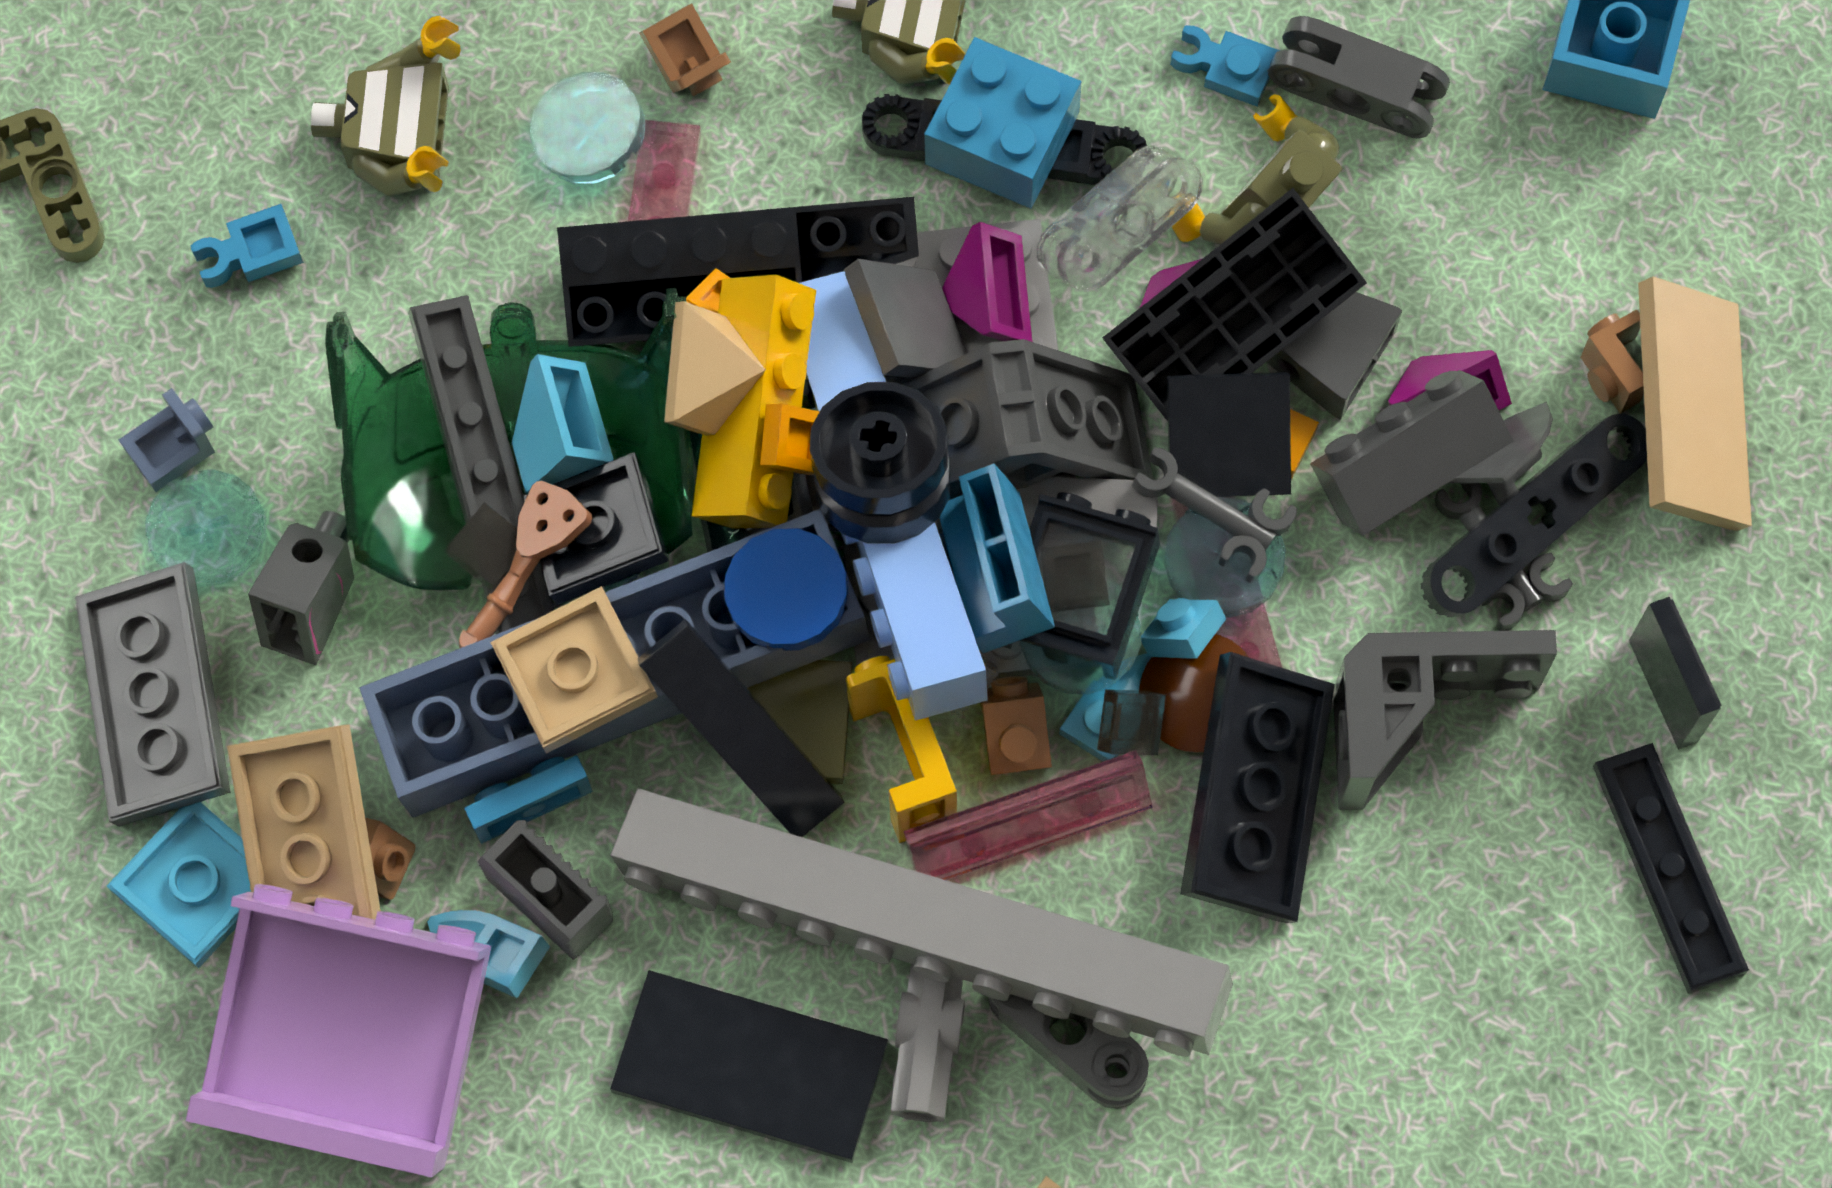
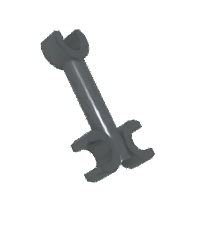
[1132,447,1297,584]
[1435,483,1573,631]

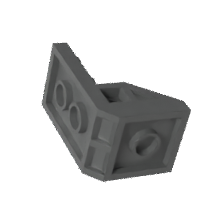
[902,339,1154,500]
[1333,630,1557,810]

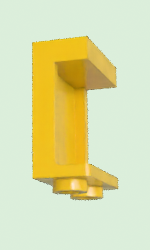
[846,656,957,843]

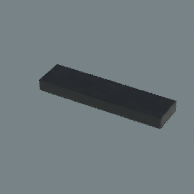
[637,619,845,837]
[1593,743,1749,994]

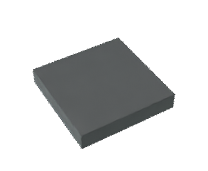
[844,259,967,378]

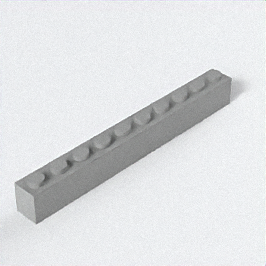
[610,788,1233,1057]

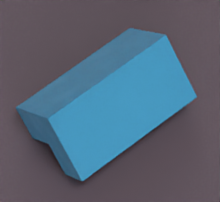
[939,463,1055,653]

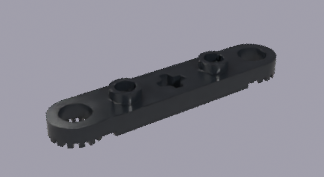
[862,94,1149,188]
[1420,414,1647,617]

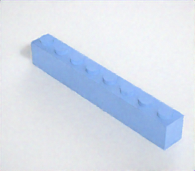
[800,271,988,721]

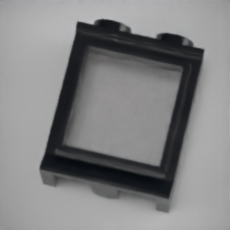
[1002,492,1160,680]

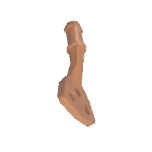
[459,481,592,648]

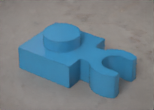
[1170,25,1280,107]
[190,204,304,288]

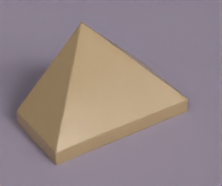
[664,301,766,436]

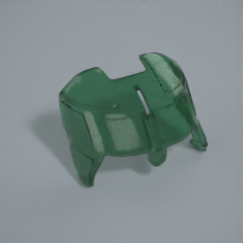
[325,288,695,591]

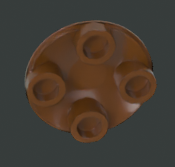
[1139,634,1250,753]

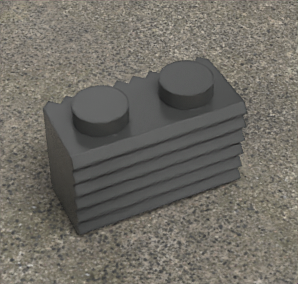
[478,820,613,960]

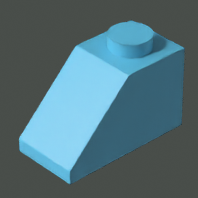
[512,354,614,494]

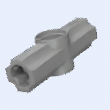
[891,964,965,1123]

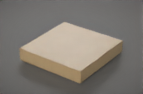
[490,586,658,754]

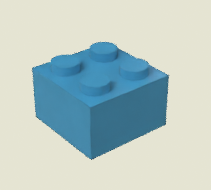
[1542,0,1690,119]
[925,37,1082,209]

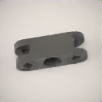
[1268,16,1450,139]
[988,994,1149,1109]

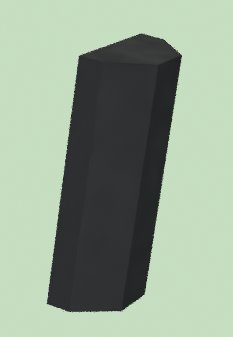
[1102,188,1367,422]

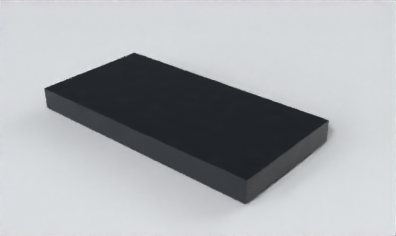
[1180,652,1335,923]
[610,970,889,1163]

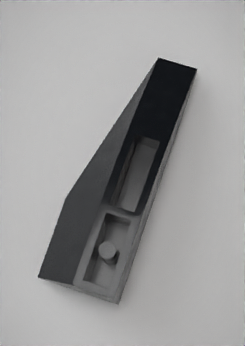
[557,197,919,347]

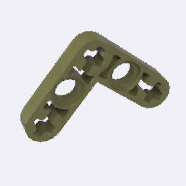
[0,108,105,263]

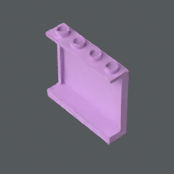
[186,884,492,1178]

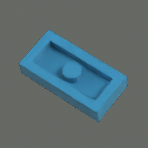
[464,755,593,844]

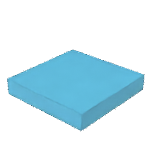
[107,802,251,968]

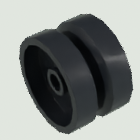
[810,382,950,544]

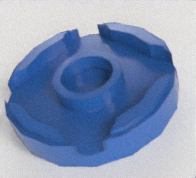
[724,528,848,651]

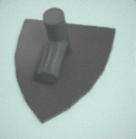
[1448,402,1553,506]

